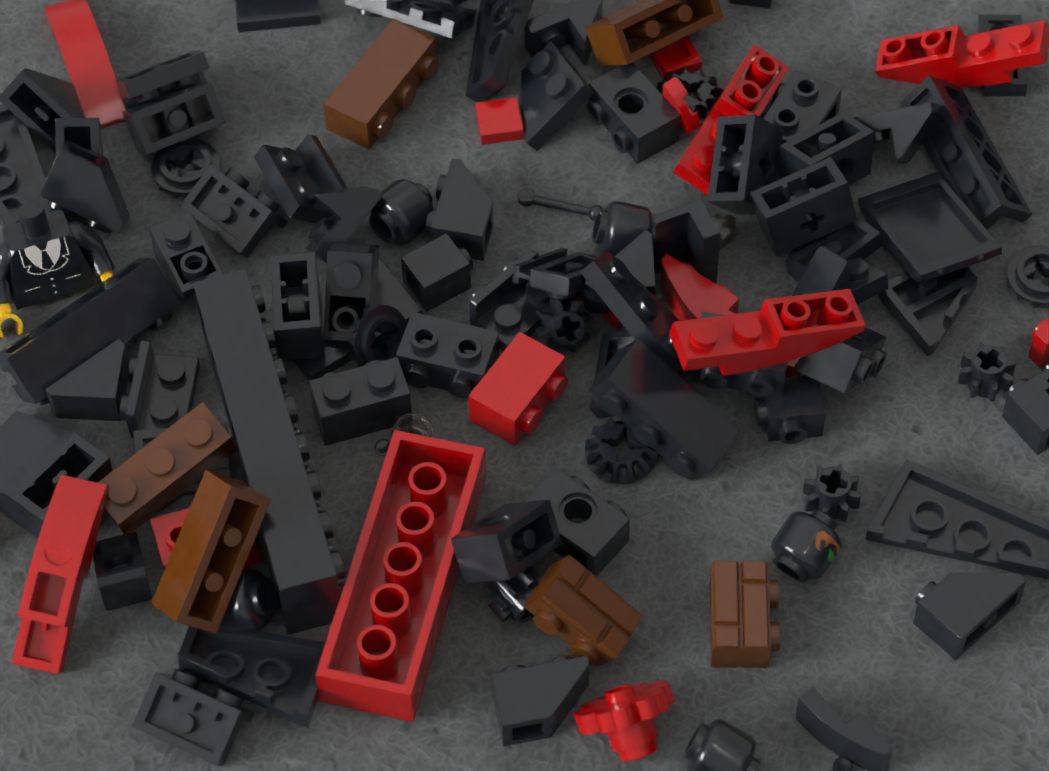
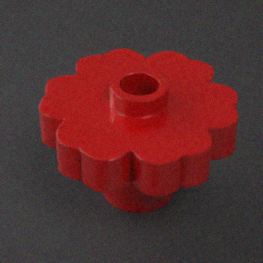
[573,680,675,761]

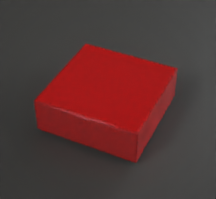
[649,35,702,81]
[475,97,524,145]

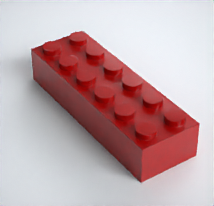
[315,430,487,722]

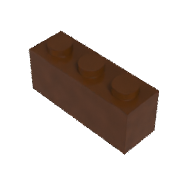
[585,0,724,66]
[324,19,439,149]
[98,402,237,534]
[151,470,271,633]

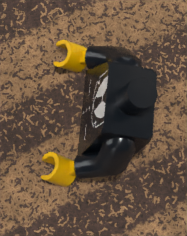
[0,201,115,338]

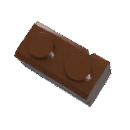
[524,555,643,667]
[709,560,780,668]

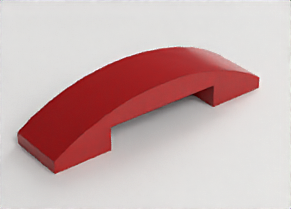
[44,0,126,128]

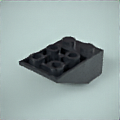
[0,410,113,539]

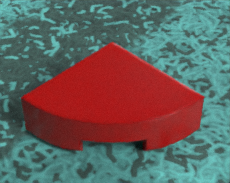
[663,77,700,135]

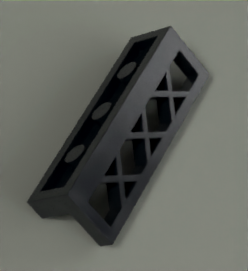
[901,75,1033,230]

